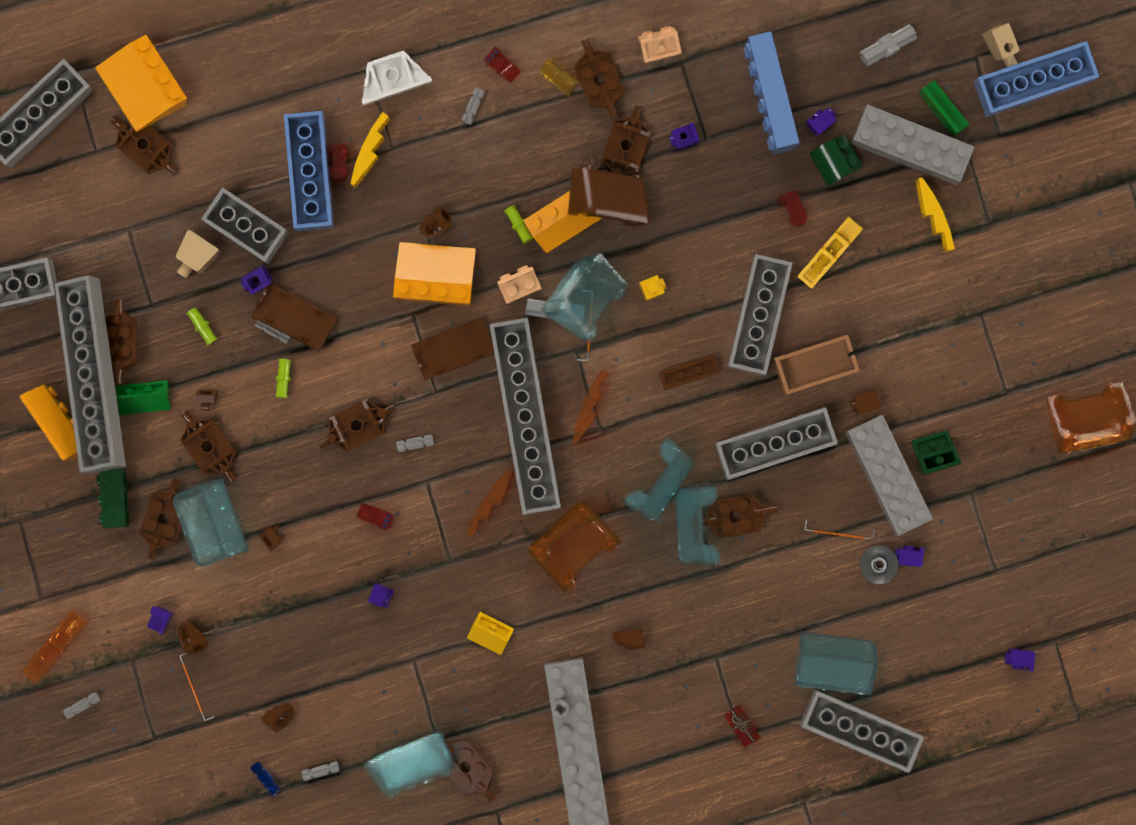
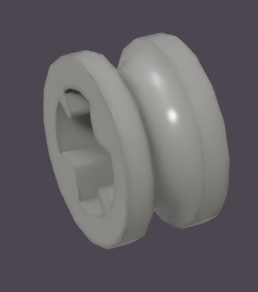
[552,699,569,718]

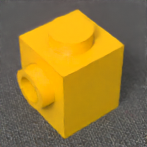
[639,275,666,302]

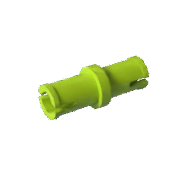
[504,205,534,244]
[186,307,217,346]
[275,359,291,399]

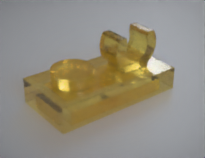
[539,58,578,96]

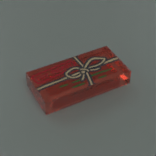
[724,705,761,748]

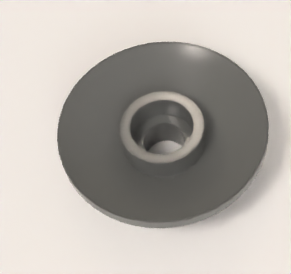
[860,546,899,584]

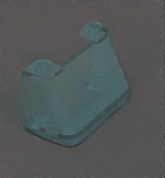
[542,253,628,341]
[623,438,693,520]
[675,486,720,564]

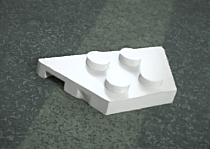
[362,51,433,106]

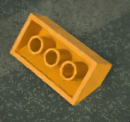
[523,191,603,253]
[19,384,78,461]

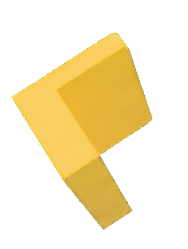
[467,612,514,655]

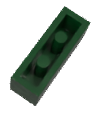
[96,469,130,528]

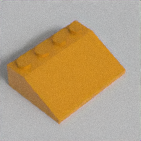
[95,35,187,132]
[393,242,476,306]

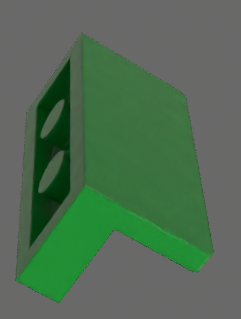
[918,80,969,137]
[115,380,171,415]

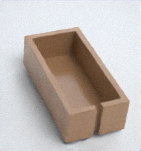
[773,335,860,396]

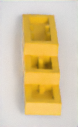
[350,112,390,188]
[915,178,955,253]
[797,216,863,289]

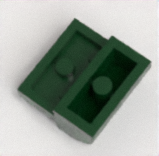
[809,134,863,186]
[911,430,961,476]

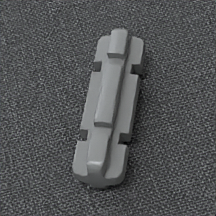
[462,88,484,125]
[255,320,291,343]
[396,434,434,452]
[63,692,100,719]
[302,761,340,781]

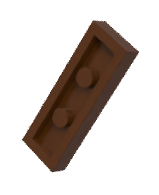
[659,355,720,390]

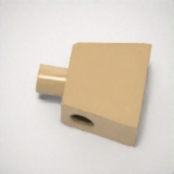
[982,23,1020,67]
[176,229,221,278]

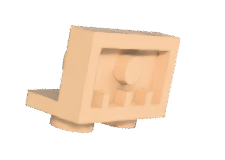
[638,26,682,63]
[497,265,542,304]

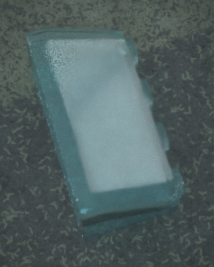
[173,478,249,567]
[794,633,878,695]
[363,730,455,798]

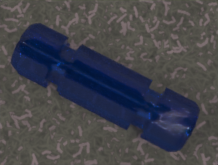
[250,762,280,796]

